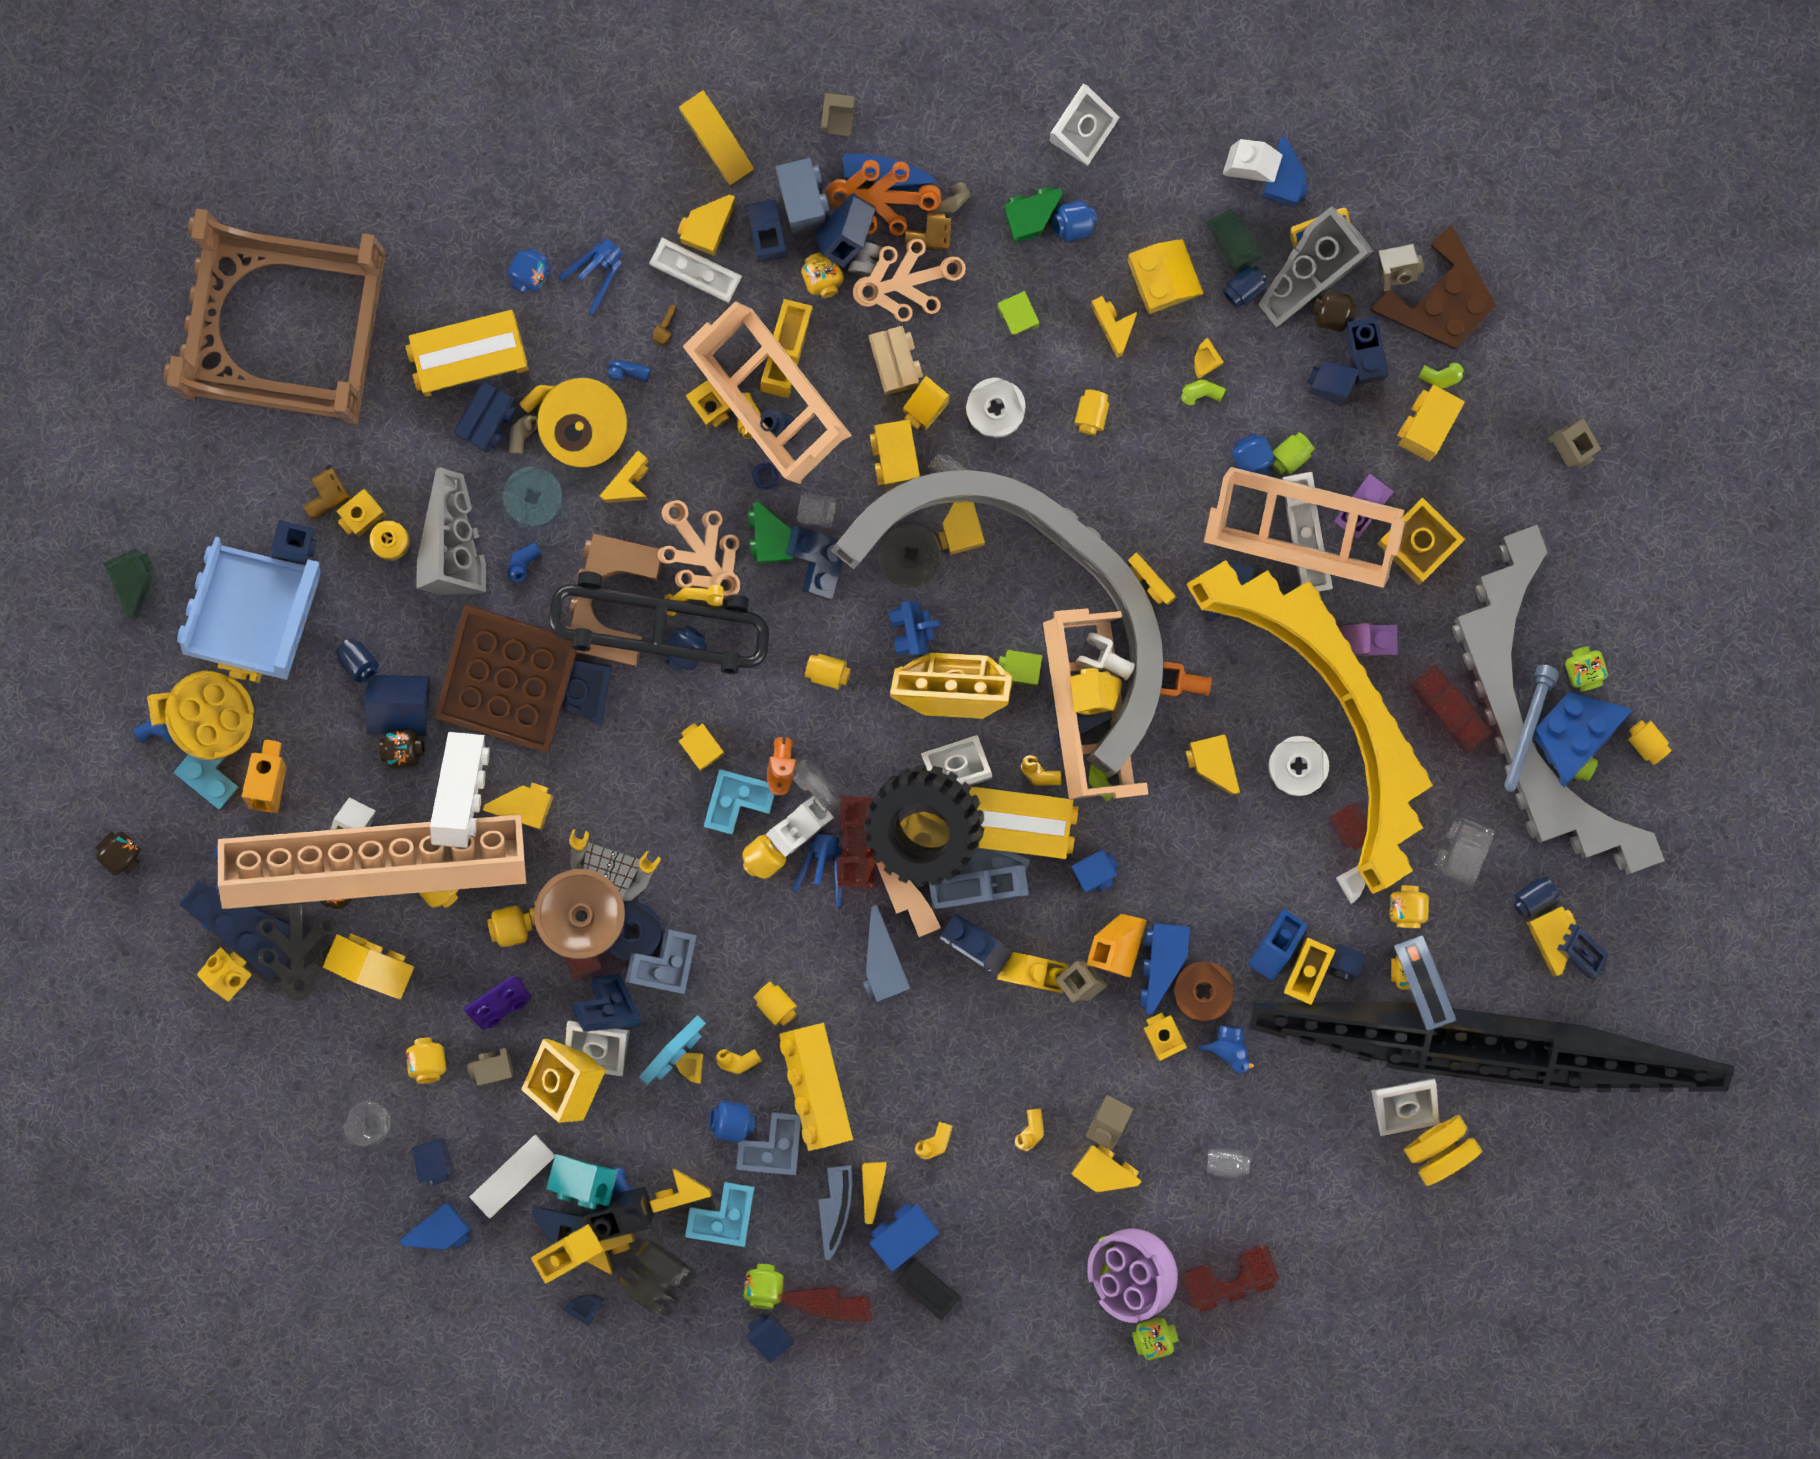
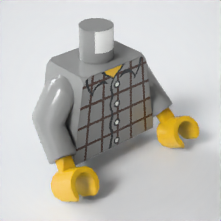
[569,829,661,901]

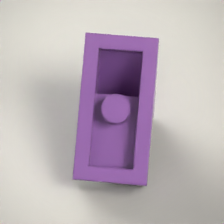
[1337,623,1398,656]

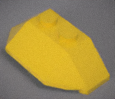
[890,653,1013,719]

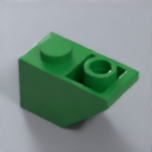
[1004,186,1063,243]
[748,502,794,565]

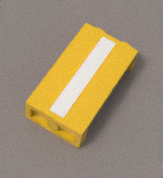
[406,310,529,397]
[969,787,1078,860]

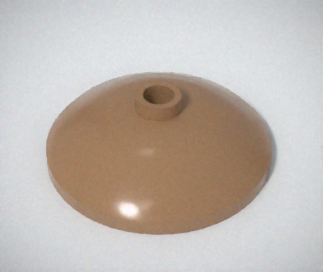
[534,869,625,959]

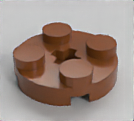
[1173,961,1234,1021]

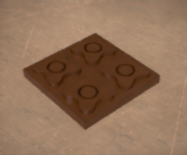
[434,604,577,753]

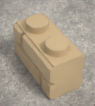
[869,326,923,396]

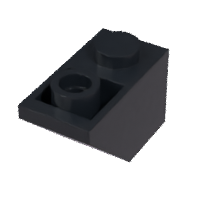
[583,1186,655,1241]

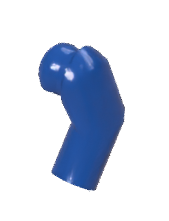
[607,360,651,383]

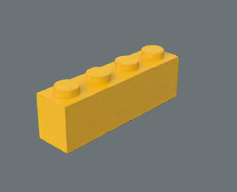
[779,1023,853,1151]

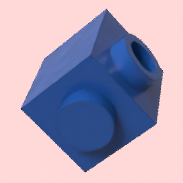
[1070,849,1119,893]

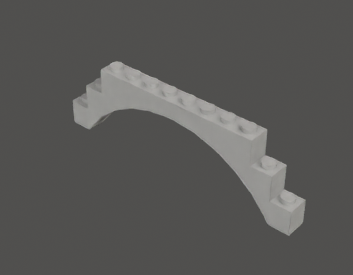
[1452,525,1665,874]

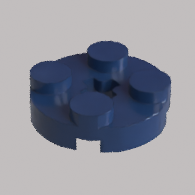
[607,902,662,961]

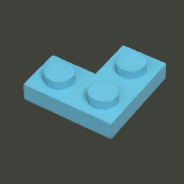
[173,754,240,810]
[703,769,775,835]
[639,1015,706,1085]
[685,1182,755,1247]

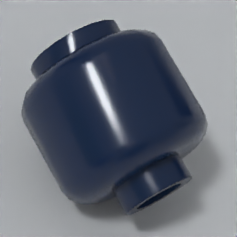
[665,626,707,671]

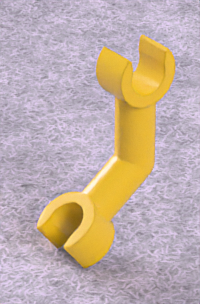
[664,585,724,616]

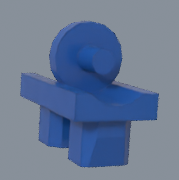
[889,601,940,656]

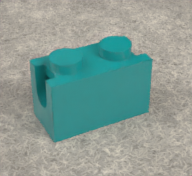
[546,1154,618,1209]

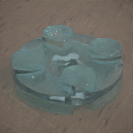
[503,466,563,527]

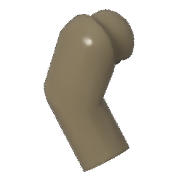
[932,182,970,214]

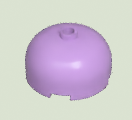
[1087,1229,1178,1323]

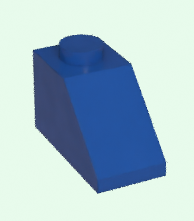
[1262,137,1309,208]
[1248,909,1308,981]
[399,1201,472,1250]

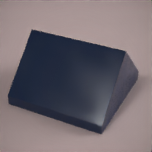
[364,675,429,736]

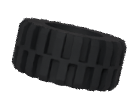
[864,765,984,886]

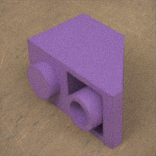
[1334,474,1394,539]

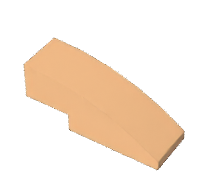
[875,861,941,937]

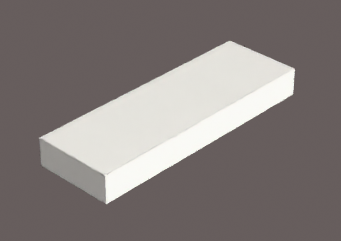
[649,238,742,303]
[470,1134,555,1219]

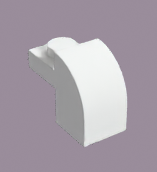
[766,795,834,857]

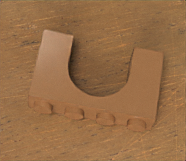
[565,534,665,668]

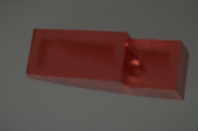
[778,1286,873,1322]

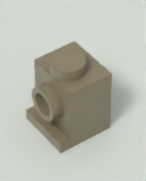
[1378,244,1424,292]
[1548,419,1601,469]
[1055,960,1107,1003]
[467,1048,515,1086]

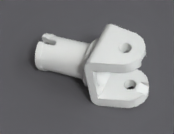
[1076,633,1135,681]

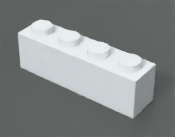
[430,732,490,848]

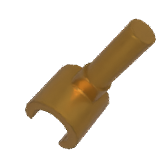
[653,305,677,347]

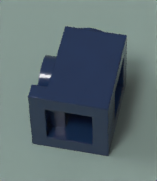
[270,520,317,564]
[1326,944,1367,983]

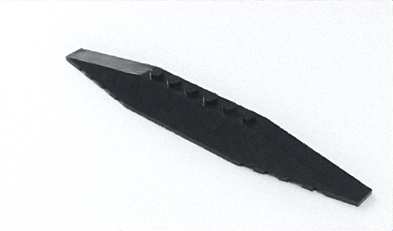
[1249,1002,1735,1093]

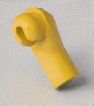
[519,385,555,414]
[1021,755,1061,786]
[716,1049,762,1074]
[1015,1109,1044,1151]
[915,1122,953,1159]

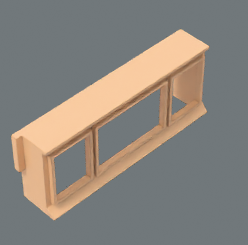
[683,301,852,484]
[1204,467,1406,588]
[1043,608,1148,800]

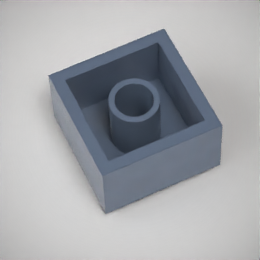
[776,158,830,234]

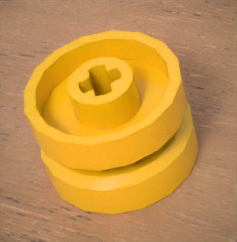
[1404,1115,1483,1186]

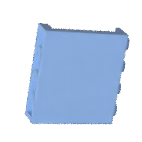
[177,537,321,680]

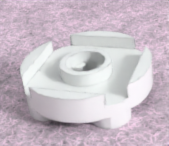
[966,378,1026,438]
[1268,736,1329,796]

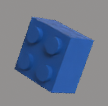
[869,1202,939,1272]

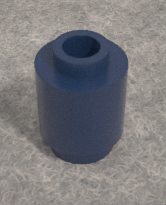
[1222,265,1267,308]
[760,409,797,442]
[336,639,379,682]
[1513,877,1560,919]

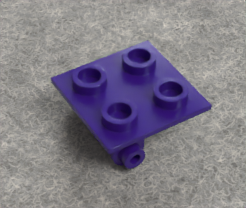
[463,975,532,1030]

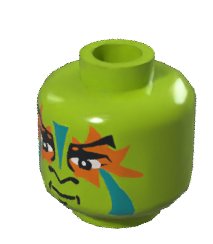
[1565,646,1608,692]
[743,1264,784,1309]
[1132,1317,1179,1360]

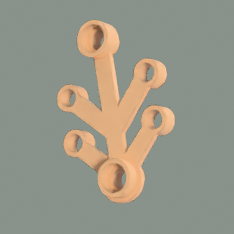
[853,238,966,322]
[658,500,740,600]

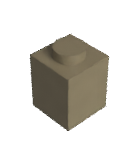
[1085,1095,1133,1150]

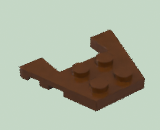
[1371,225,1496,349]

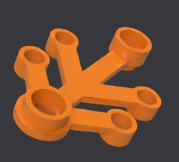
[825,160,941,236]

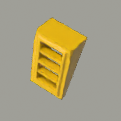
[862,1162,887,1224]

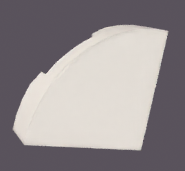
[1336,866,1365,904]

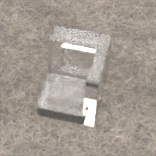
[797,492,837,530]

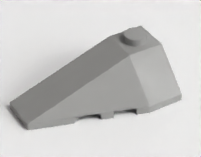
[1258,206,1374,328]
[417,467,486,595]

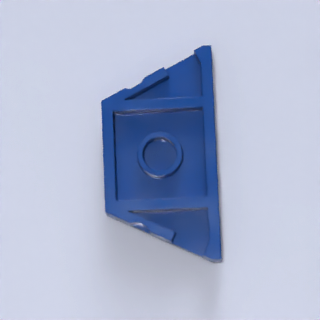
[1533,692,1632,788]

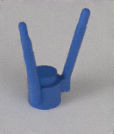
[558,238,623,315]
[792,834,842,908]

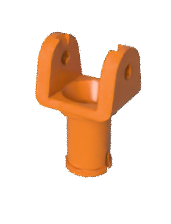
[1160,661,1212,698]
[767,737,796,795]

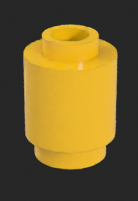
[1074,390,1110,436]
[805,653,851,690]
[1628,720,1672,765]
[753,982,797,1026]

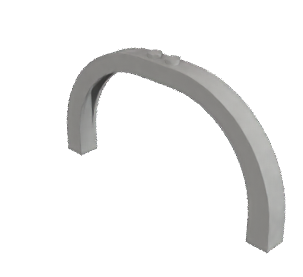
[830,470,1163,778]

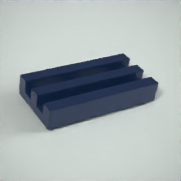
[1557,924,1608,980]

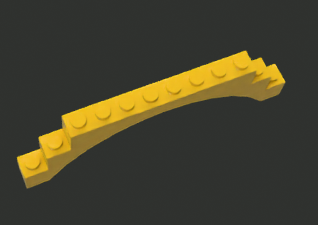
[1186,560,1433,894]

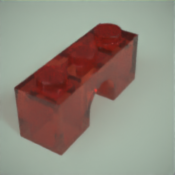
[1408,664,1493,754]
[837,796,875,889]
[1180,1244,1279,1312]

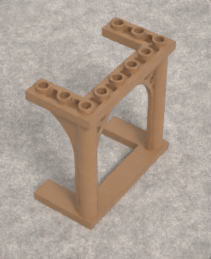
[163,208,386,425]

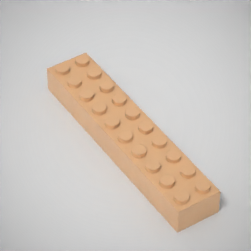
[218,815,526,909]

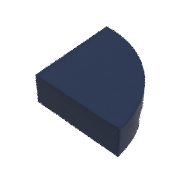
[563,1295,605,1326]

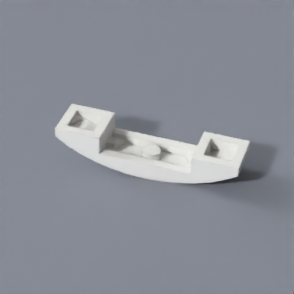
[1282,472,1333,592]

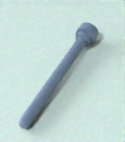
[1504,665,1559,792]

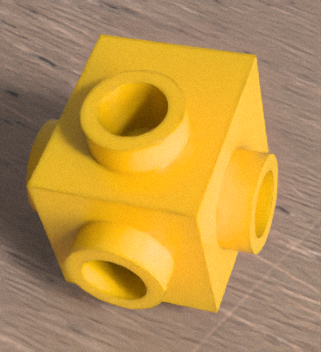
[197,947,252,1002]

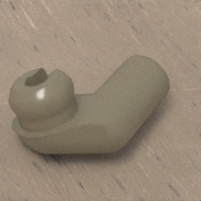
[509,415,538,455]

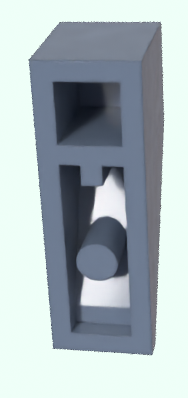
[863,905,910,1002]

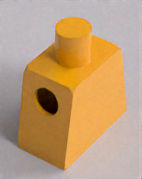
[242,740,286,814]

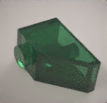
[1206,208,1262,274]
[103,548,154,620]

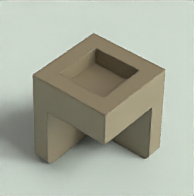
[821,93,855,137]

